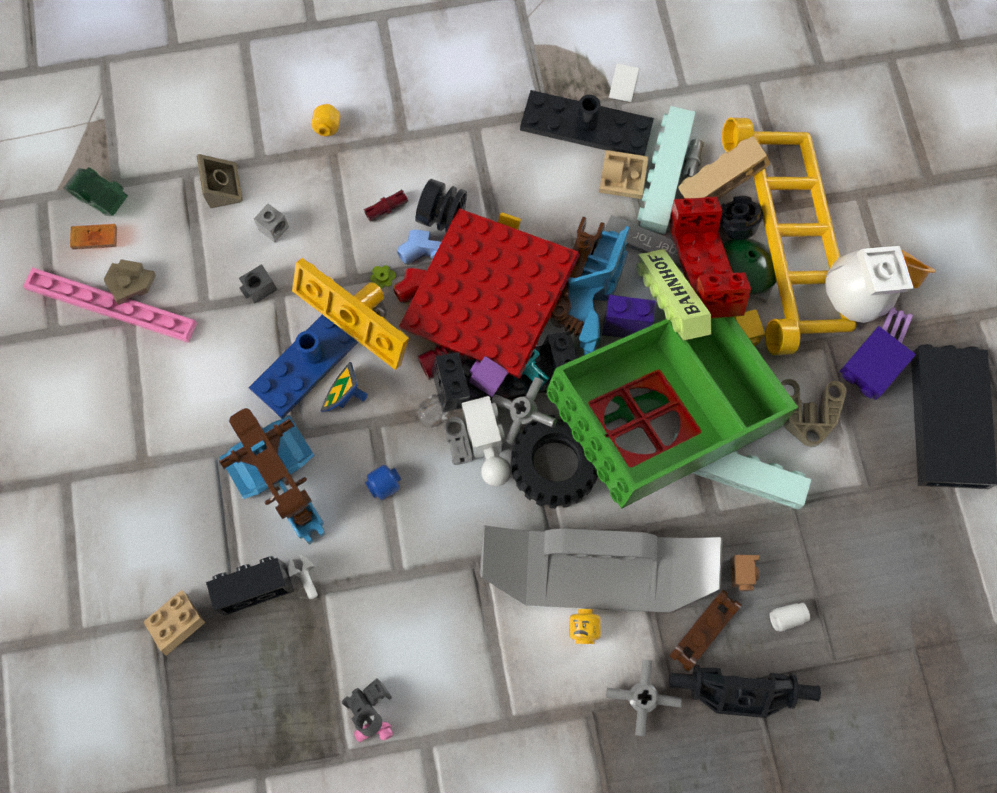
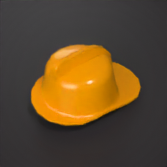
[901,250,936,288]

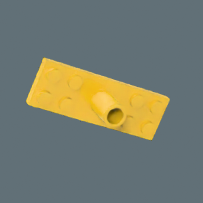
[292,258,409,370]

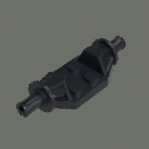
[669,665,821,718]

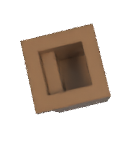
[730,555,759,591]

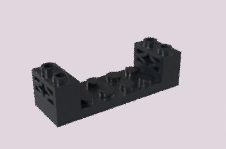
[431,331,577,412]

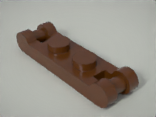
[669,589,742,672]

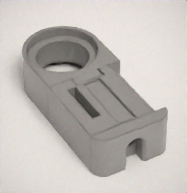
[444,417,473,465]

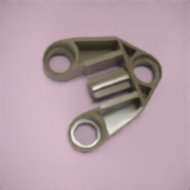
[781,379,847,447]

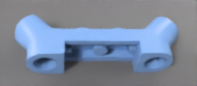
[397,230,441,265]

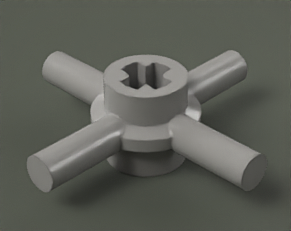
[492,377,557,445]
[606,659,682,737]

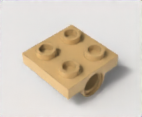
[599,150,648,199]
[144,590,205,655]

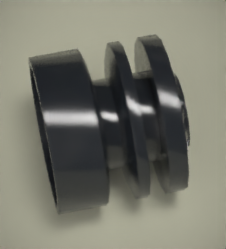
[415,178,467,232]

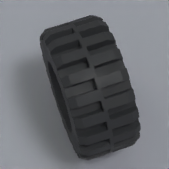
[511,415,598,509]

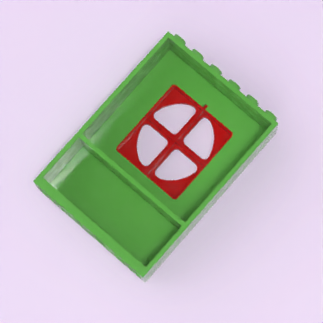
[547,317,798,509]

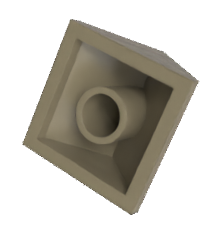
[196,154,243,208]

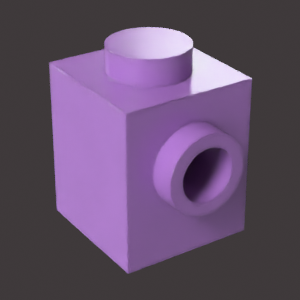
[469,356,508,397]

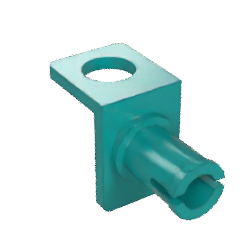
[513,349,550,388]

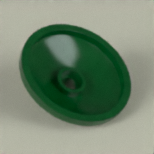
[723,238,777,295]

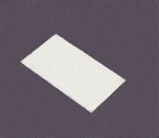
[609,64,639,102]

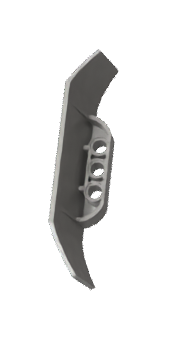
[480,525,723,613]

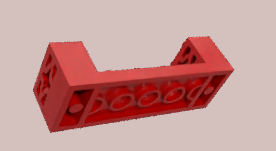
[669,197,751,318]

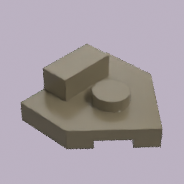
[104,259,156,305]

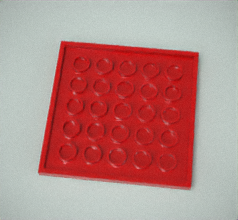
[399,208,580,379]

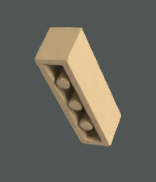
[678,136,770,199]

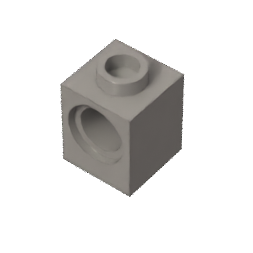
[254,204,289,242]

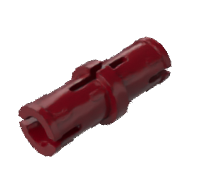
[363,189,408,222]

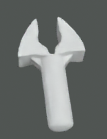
[289,555,318,599]

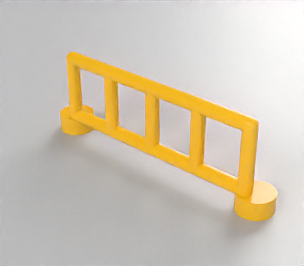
[722,117,857,355]

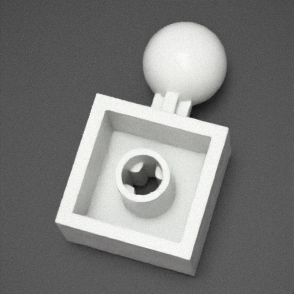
[462,396,511,486]

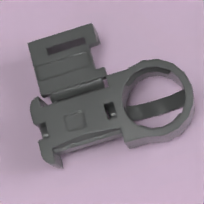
[342,678,392,737]

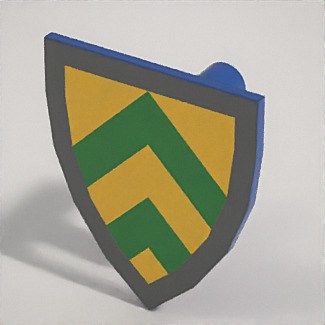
[320,362,368,412]

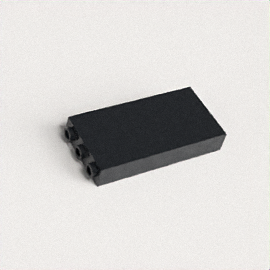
[911,344,997,489]

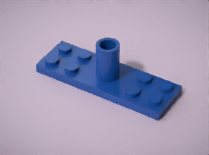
[248,315,358,419]

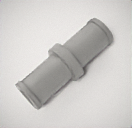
[681,139,704,180]

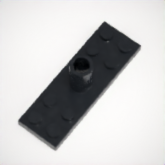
[520,90,654,156]

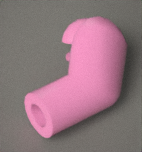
[354,722,393,742]

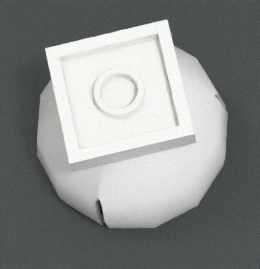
[825,246,913,323]

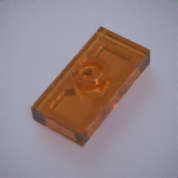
[70,224,117,250]

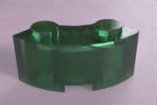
[63,167,128,216]

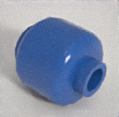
[365,465,401,500]

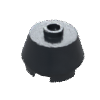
[720,196,763,240]

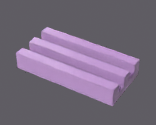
[882,307,913,343]

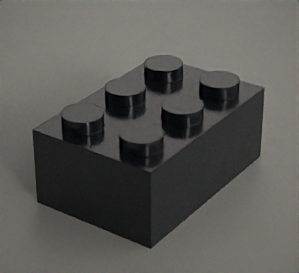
[206,556,294,616]

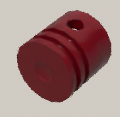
[417,345,448,380]

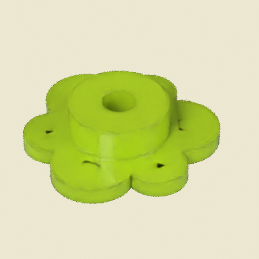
[370,265,396,289]

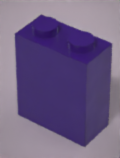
[602,295,656,338]
[839,326,916,400]

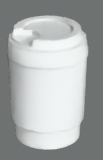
[769,603,810,632]

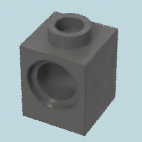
[239,264,277,304]

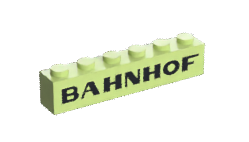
[636,249,711,341]

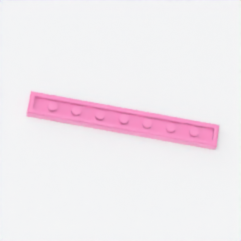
[23,267,197,343]

